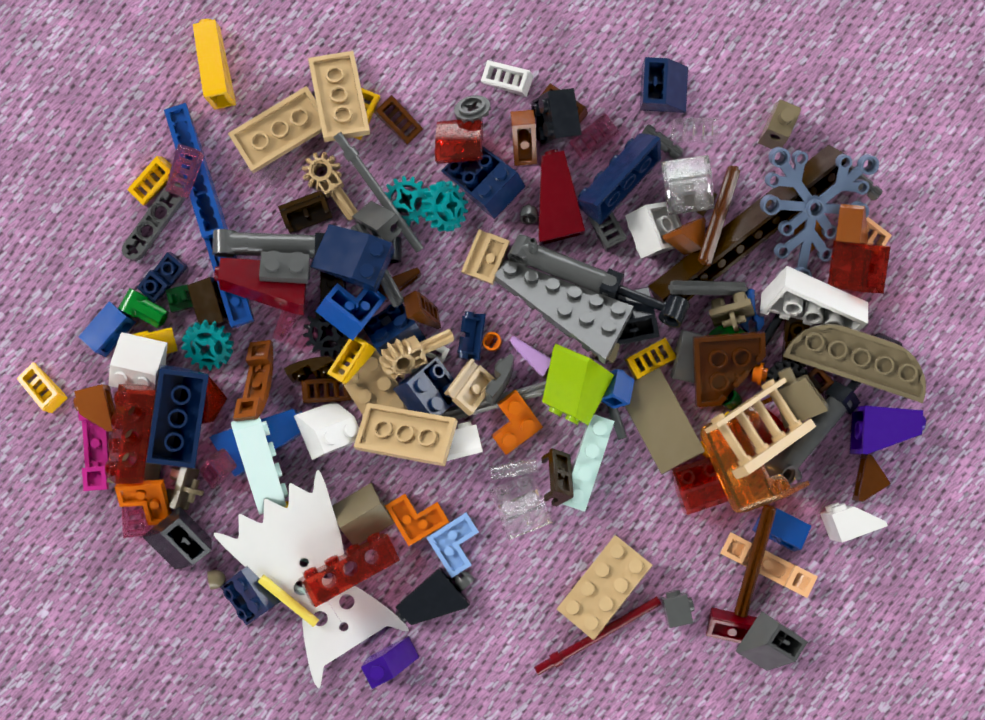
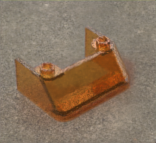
[700,397,810,513]

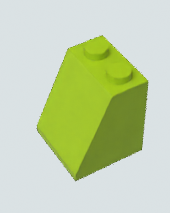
[542,344,614,425]

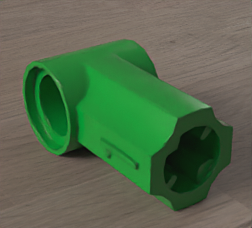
[118,288,169,329]

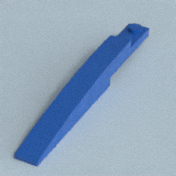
[164,103,255,328]

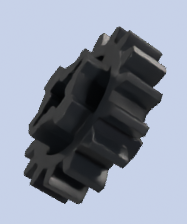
[303,310,349,358]

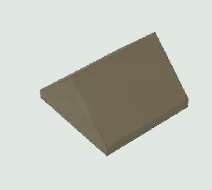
[332,482,395,547]

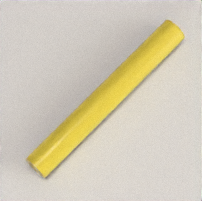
[258,574,319,627]

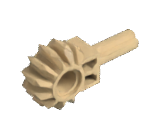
[302,152,358,221]
[379,329,454,379]

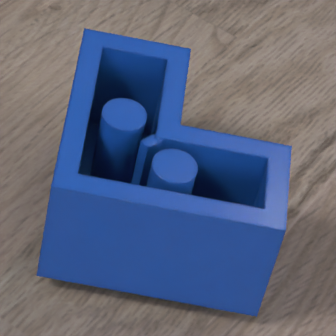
[315,283,387,341]

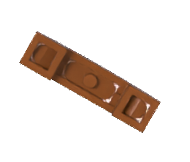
[233,340,273,421]

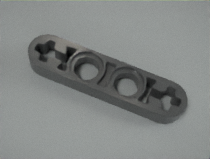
[122,183,186,261]

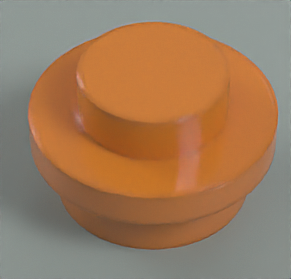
[752,362,768,386]

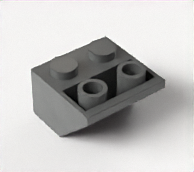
[736,611,808,671]

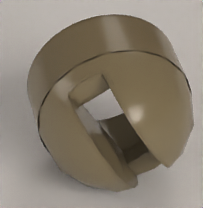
[207,570,226,590]

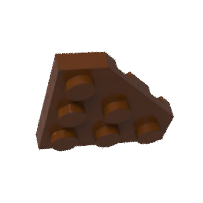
[693,331,766,407]

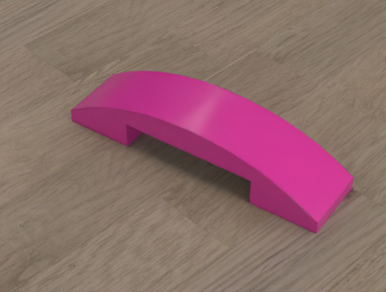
[78,411,110,491]

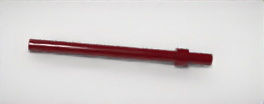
[534,596,662,676]

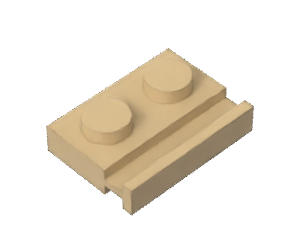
[461,229,510,285]
[444,358,496,416]

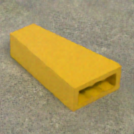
[193,18,236,110]

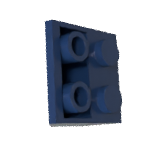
[640,57,688,113]
[363,304,426,356]
[393,357,454,415]
[221,566,281,625]

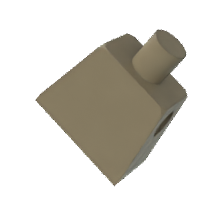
[758,100,801,149]
[777,367,828,429]

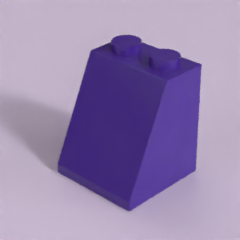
[849,406,926,454]

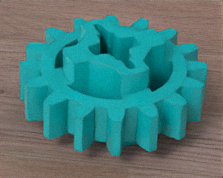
[381,176,429,227]
[422,181,468,232]
[181,320,234,371]

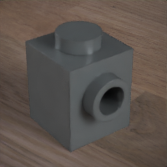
[661,590,694,628]

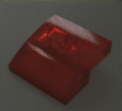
[435,118,484,164]

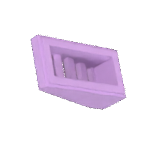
[510,336,551,377]

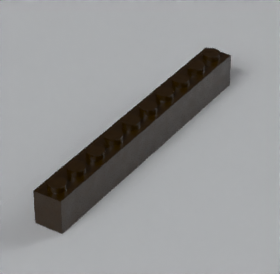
[648,145,852,302]

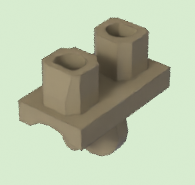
[709,291,755,332]
[166,467,204,510]

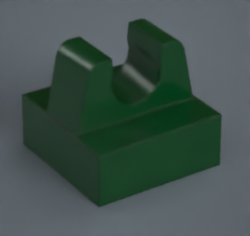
[165,284,194,313]

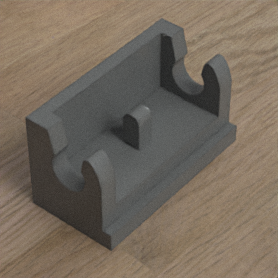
[352,201,402,242]

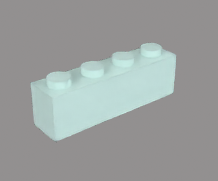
[562,414,614,512]
[231,416,289,515]

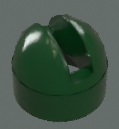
[722,390,742,410]

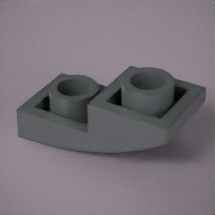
[670,329,704,383]
[485,353,514,406]

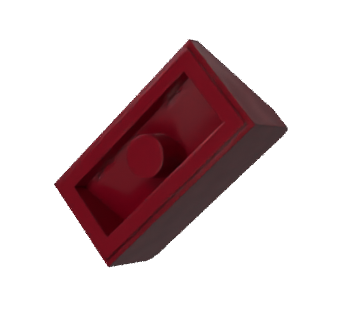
[706,607,757,643]

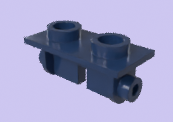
[457,311,486,361]

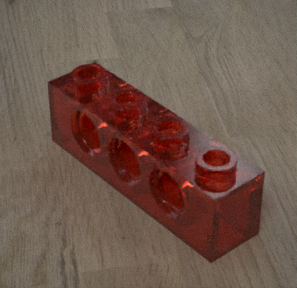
[105,384,156,484]
[299,532,400,608]

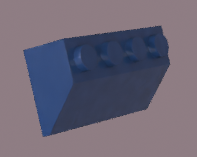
[577,133,661,225]
[146,365,209,468]

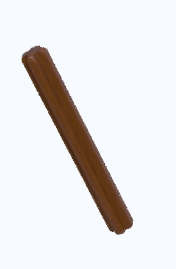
[698,165,740,266]
[734,504,776,618]

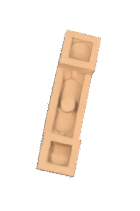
[720,532,818,598]

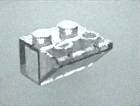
[661,155,714,215]
[489,472,553,540]

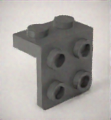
[259,250,310,284]

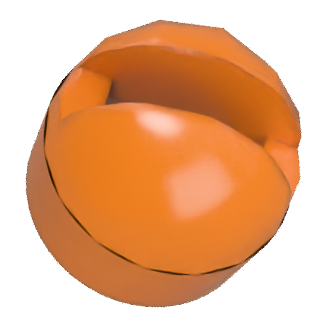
[482,332,502,352]

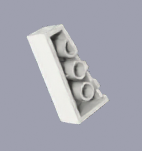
[760,266,868,331]

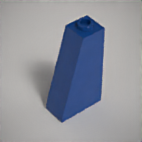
[209,409,303,477]

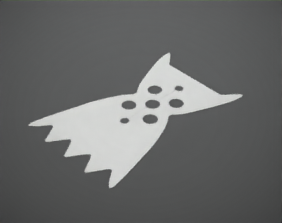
[214,470,409,688]

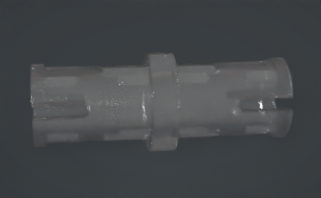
[489,458,538,481]

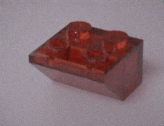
[828,240,891,294]
[671,454,733,515]

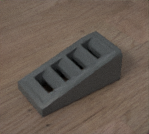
[586,212,627,251]

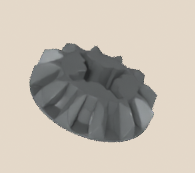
[454,95,491,123]

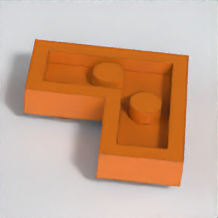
[491,389,543,455]
[114,479,172,525]
[385,493,450,546]

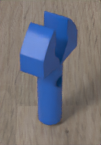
[739,289,764,333]

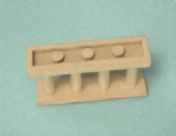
[704,378,816,479]

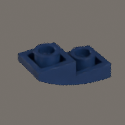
[137,252,188,303]

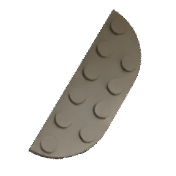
[783,324,926,403]

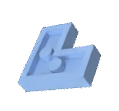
[427,512,479,578]

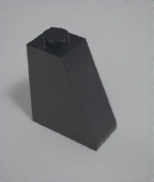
[395,567,470,625]

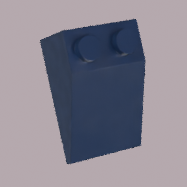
[310,224,395,293]

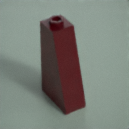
[538,149,585,245]
[214,258,306,316]

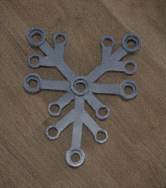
[760,147,879,277]

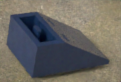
[441,138,526,219]

